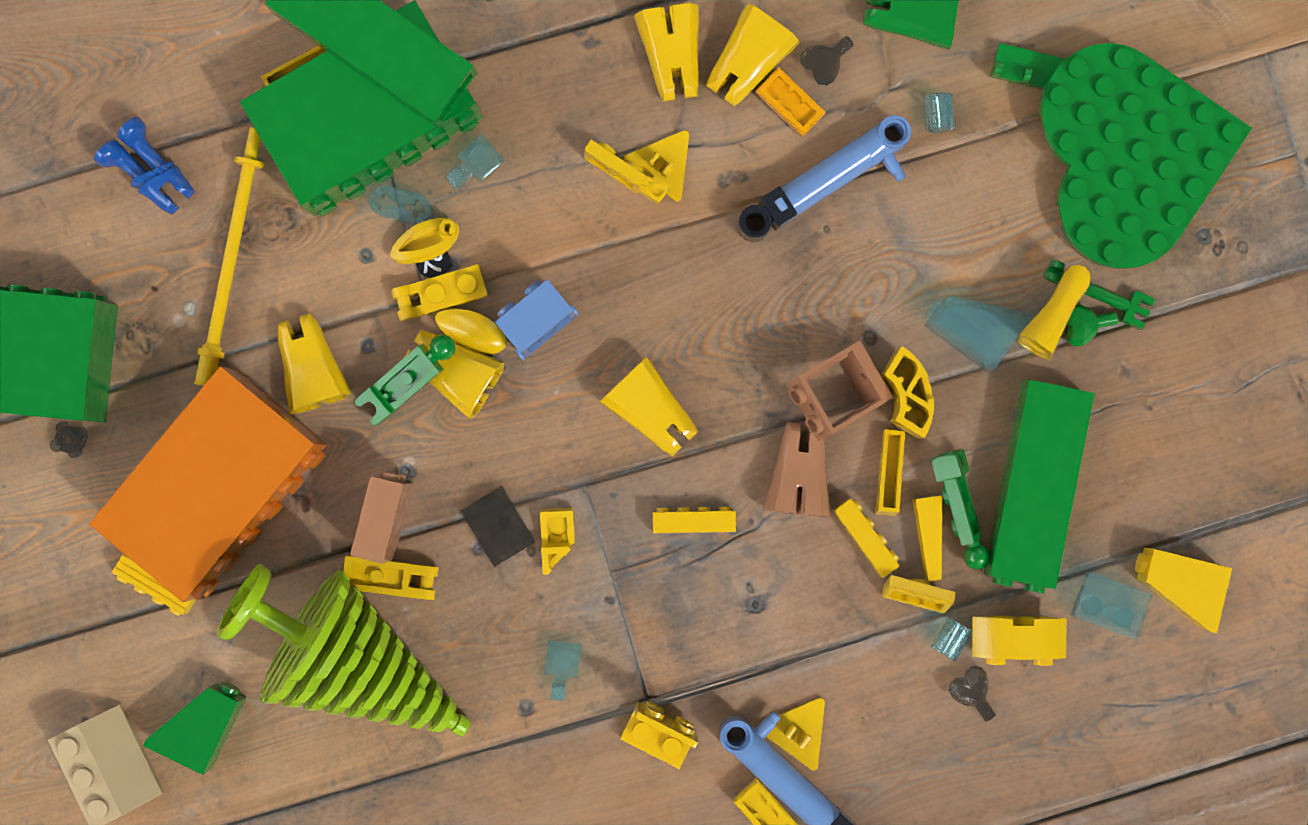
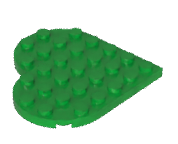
[1039,43,1252,269]

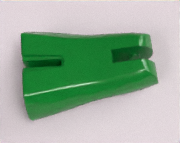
[863,0,959,50]

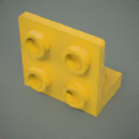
[620,701,698,769]

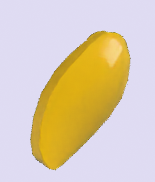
[390,218,459,264]
[435,309,507,354]

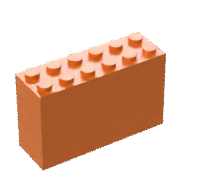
[89,366,328,603]

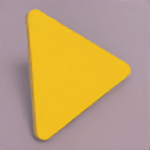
[623,130,689,202]
[758,697,825,771]

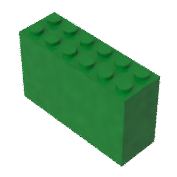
[239,0,483,217]
[0,285,118,423]

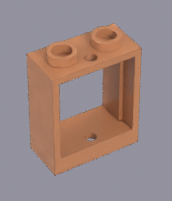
[785,341,894,441]

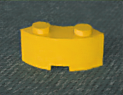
[880,346,934,439]
[972,615,1067,666]

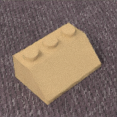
[47,704,164,825]

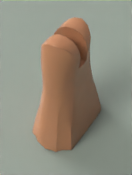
[763,422,830,517]

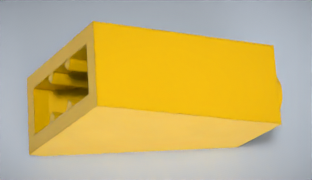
[1135,547,1232,633]

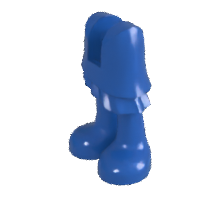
[94,116,195,215]

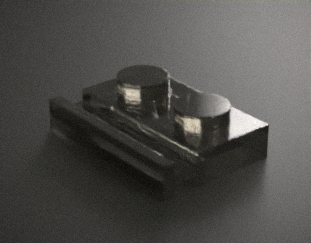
[460,486,536,567]

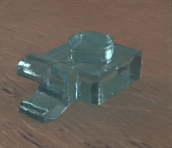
[446,134,504,190]
[544,640,582,701]

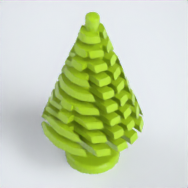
[216,563,471,736]

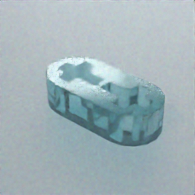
[369,186,433,225]

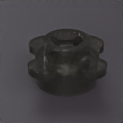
[50,421,88,458]

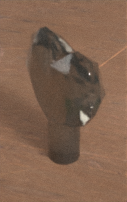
[800,36,854,86]
[949,666,996,722]

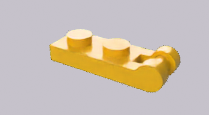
[391,264,489,322]
[343,555,439,600]

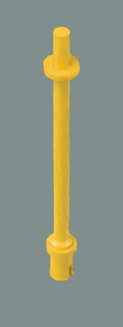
[194,127,265,386]

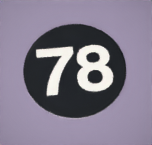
[416,251,451,278]

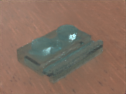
[1070,571,1153,640]

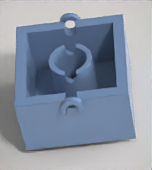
[495,279,579,360]

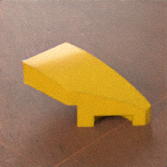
[540,507,575,575]

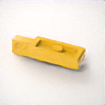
[584,139,670,205]

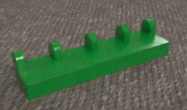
[990,43,1065,90]

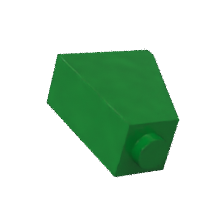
[143,682,247,775]

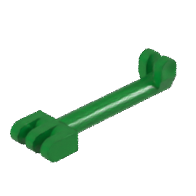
[1043,260,1155,330]

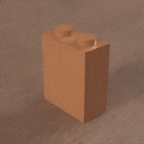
[350,471,413,564]

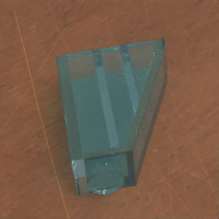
[924,296,1033,372]

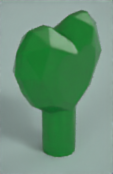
[1066,304,1118,347]

